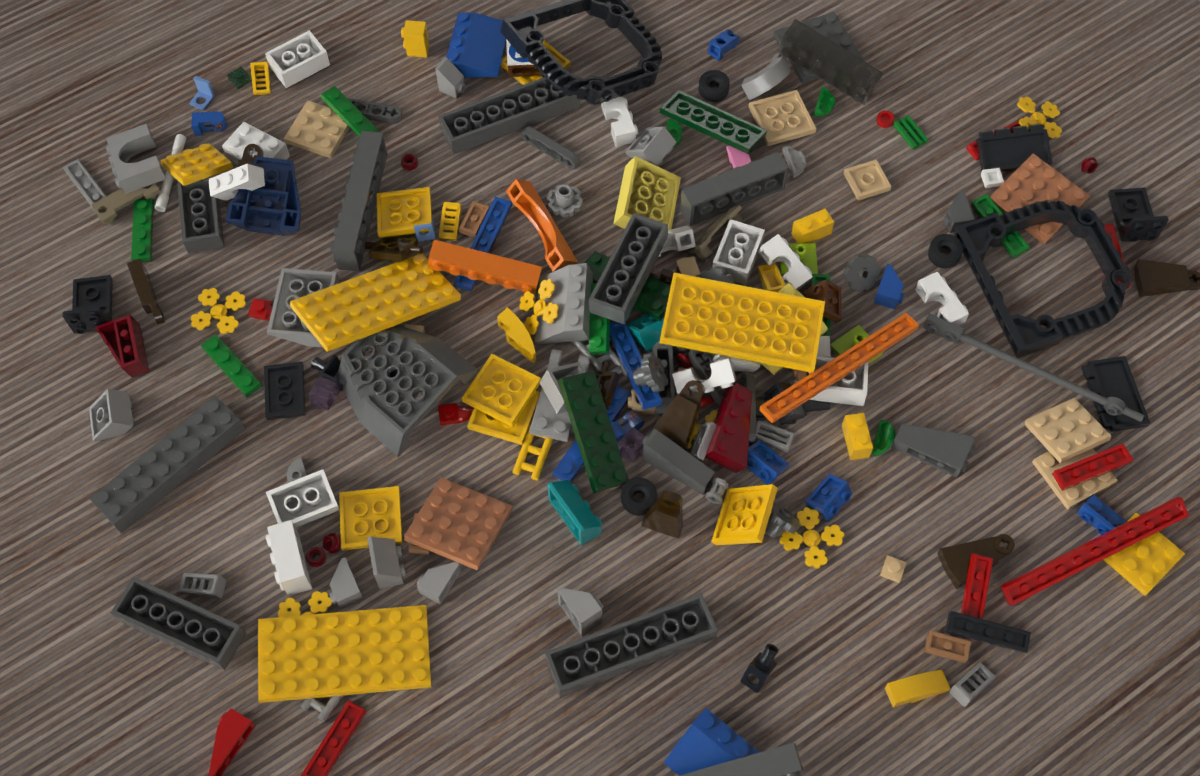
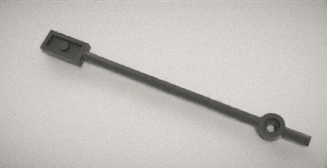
[923,313,1144,422]

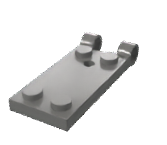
[529,349,590,442]

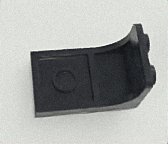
[1108,187,1169,242]
[62,275,113,334]

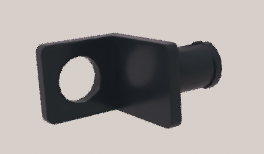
[311,355,343,391]
[740,644,779,693]

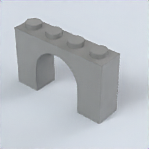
[105,124,166,194]

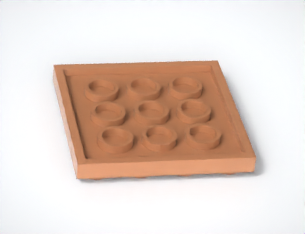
[990,153,1090,245]
[404,477,513,570]

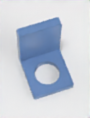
[189,76,215,111]
[414,219,436,242]

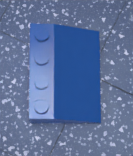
[446,12,507,78]
[663,708,759,776]

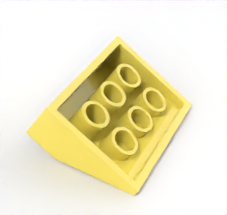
[613,156,681,230]

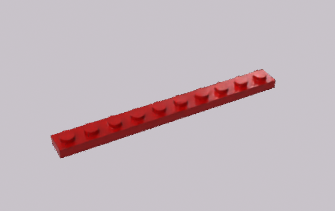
[1000,497,1189,606]

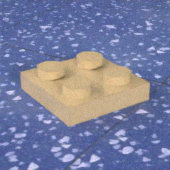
[843,159,892,201]

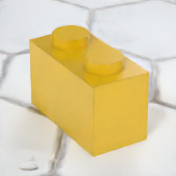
[401,20,430,58]
[791,208,834,243]
[842,413,873,460]

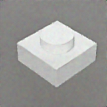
[981,168,1004,189]

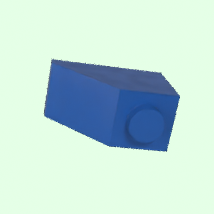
[874,264,905,309]

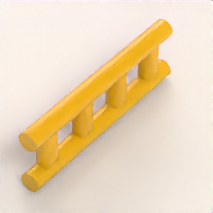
[512,419,553,481]

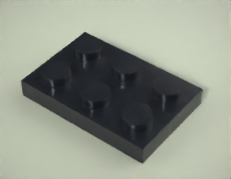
[264,362,306,420]

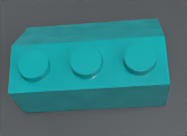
[626,314,665,352]
[547,480,603,546]

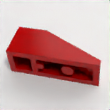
[208,708,256,776]

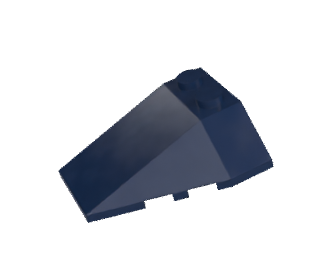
[226,156,302,236]

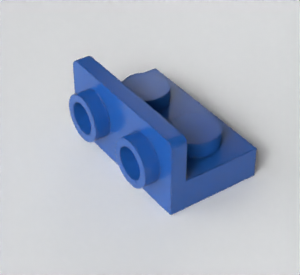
[747,440,790,485]
[805,473,852,521]
[1077,494,1126,535]

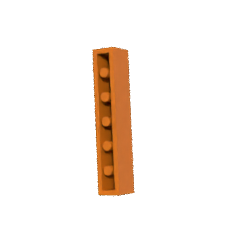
[428,240,542,294]

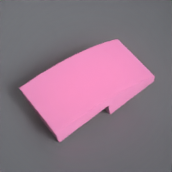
[726,146,751,169]

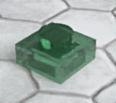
[227,67,252,89]

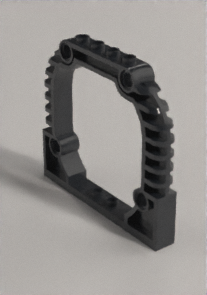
[501,0,662,105]
[954,200,1131,358]

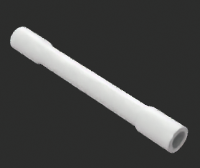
[155,134,186,212]

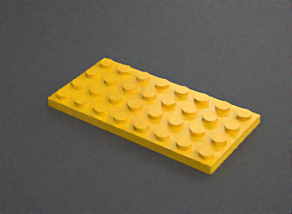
[290,253,461,352]
[659,273,825,373]
[258,605,431,703]

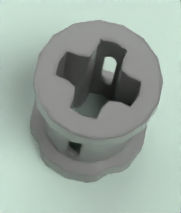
[705,478,729,504]

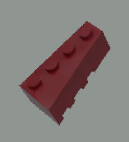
[705,383,753,473]

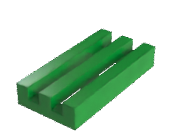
[893,115,928,150]

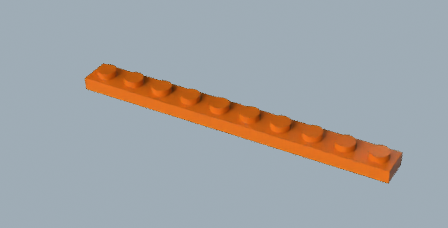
[760,313,919,424]

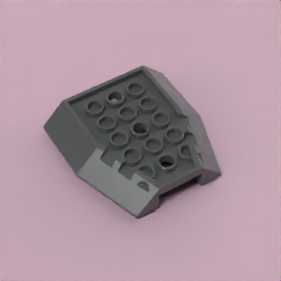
[337,325,478,457]

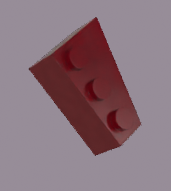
[95,314,149,377]

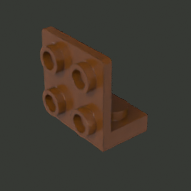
[800,280,842,322]

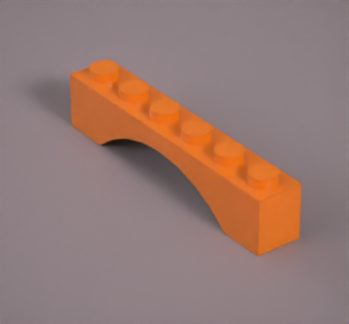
[506,179,578,272]

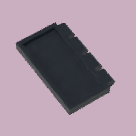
[976,124,1053,171]
[1081,356,1150,432]

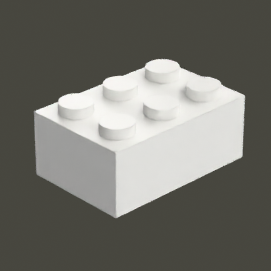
[265,30,330,88]
[222,122,290,164]
[712,219,765,285]
[807,356,868,406]
[266,469,340,528]
[266,520,312,596]

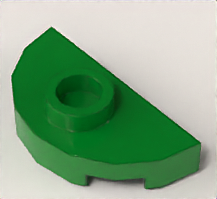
[814,87,835,117]
[666,119,682,147]
[871,420,896,457]

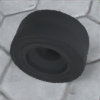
[698,70,730,102]
[928,234,963,269]
[621,477,657,516]

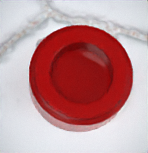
[876,110,895,128]

